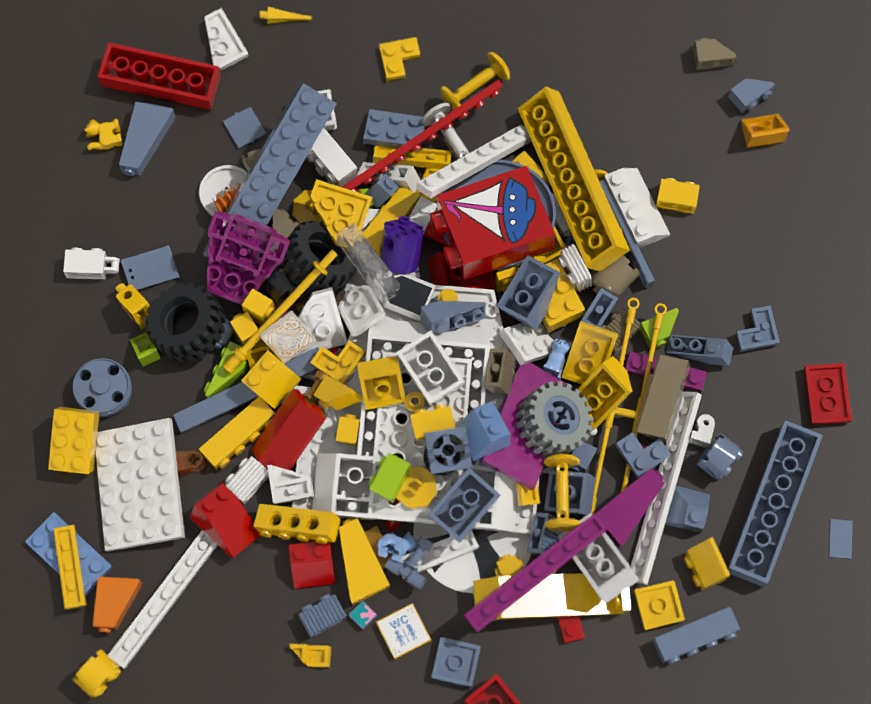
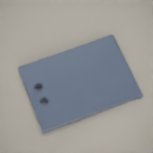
[121,245,180,291]

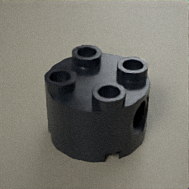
[264,266,307,307]

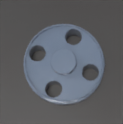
[73,358,132,417]

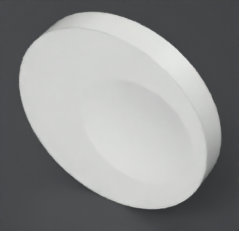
[199,165,248,216]

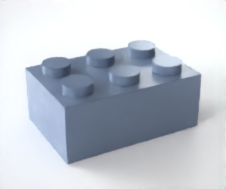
[428,468,500,544]

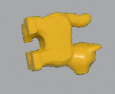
[84,119,123,150]

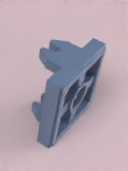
[424,426,472,474]

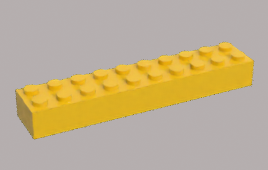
[518,86,630,272]

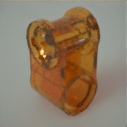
[176,450,206,475]

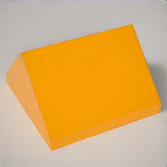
[741,114,789,148]

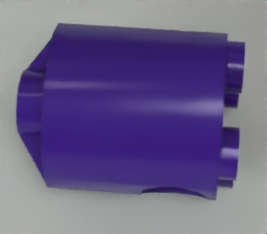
[379,216,424,274]

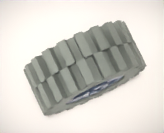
[516,381,593,458]

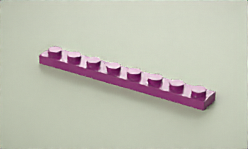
[464,513,608,633]

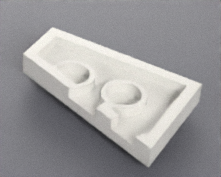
[205,8,249,71]

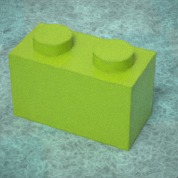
[369,453,412,503]

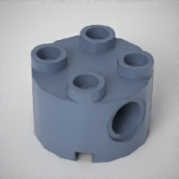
[696,433,743,480]

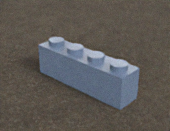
[653,607,740,665]

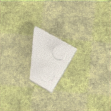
[267,465,314,504]

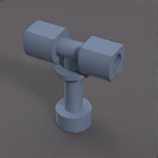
[385,536,434,590]

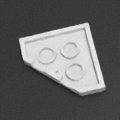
[293,287,348,358]

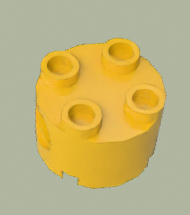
[72,649,121,698]

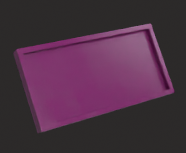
[480,362,573,491]

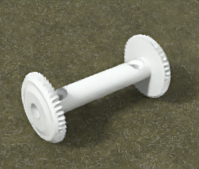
[422,103,469,159]

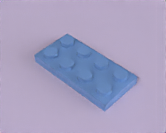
[25,512,113,596]

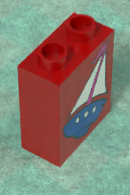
[429,165,555,280]

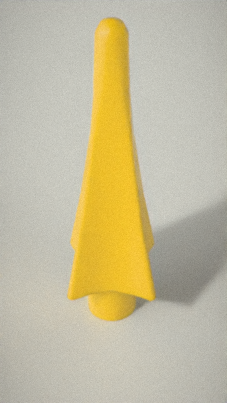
[260,7,312,24]

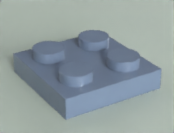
[431,637,481,688]

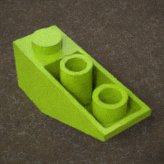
[204,342,249,399]

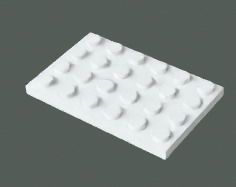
[96,418,185,552]

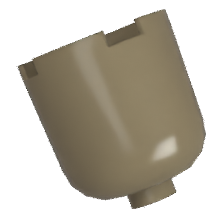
[590,255,640,297]

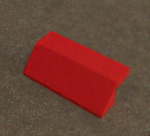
[251,388,326,470]

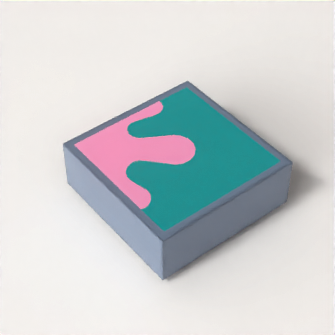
[348,601,377,630]

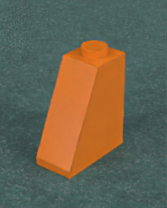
[93,577,142,633]

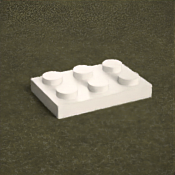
[499,323,554,365]

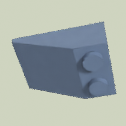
[497,255,560,330]

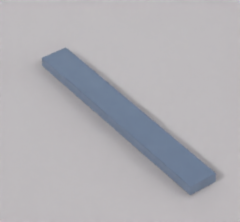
[173,347,319,434]

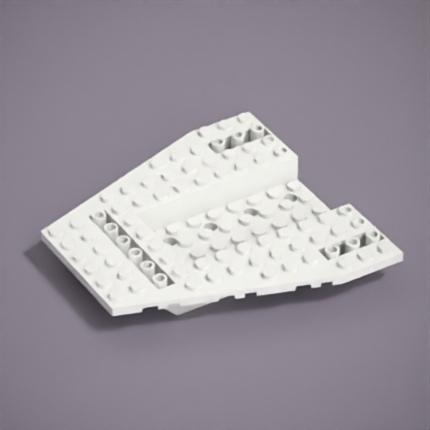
[292,280,539,534]

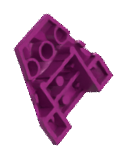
[207,211,290,305]

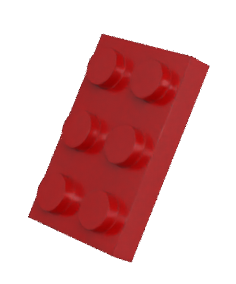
[804,363,852,425]

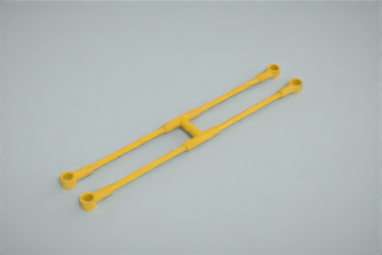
[583,298,667,518]

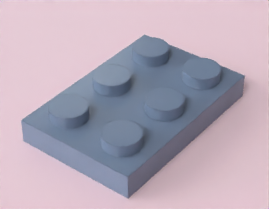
[363,109,425,152]

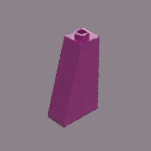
[596,468,665,547]

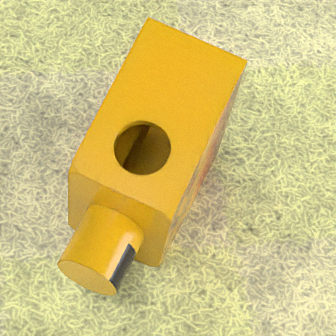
[114,283,150,330]

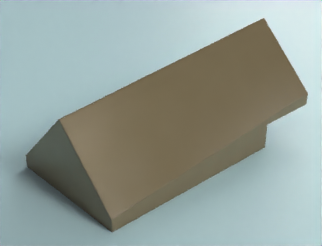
[634,355,690,443]

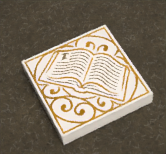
[260,310,316,364]

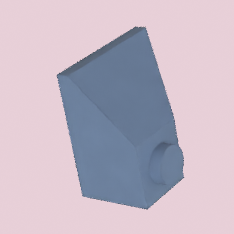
[665,486,710,534]

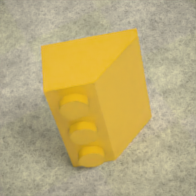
[578,356,632,430]

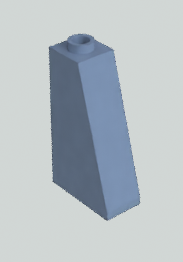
[119,102,175,176]

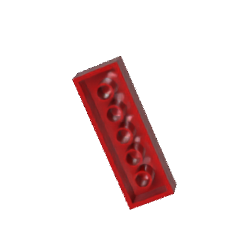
[98,43,221,110]

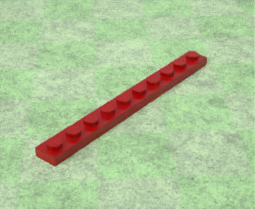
[342,79,503,192]

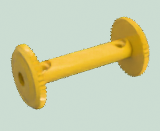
[440,52,510,111]
[544,454,581,532]

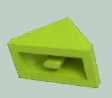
[130,333,161,367]

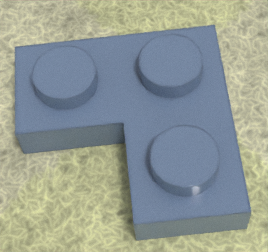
[736,305,780,352]
[615,432,671,478]

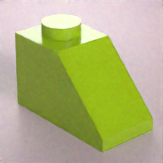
[640,308,679,349]

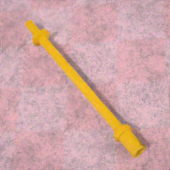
[223,250,337,373]

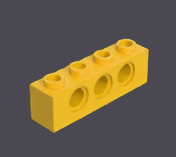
[253,504,341,544]

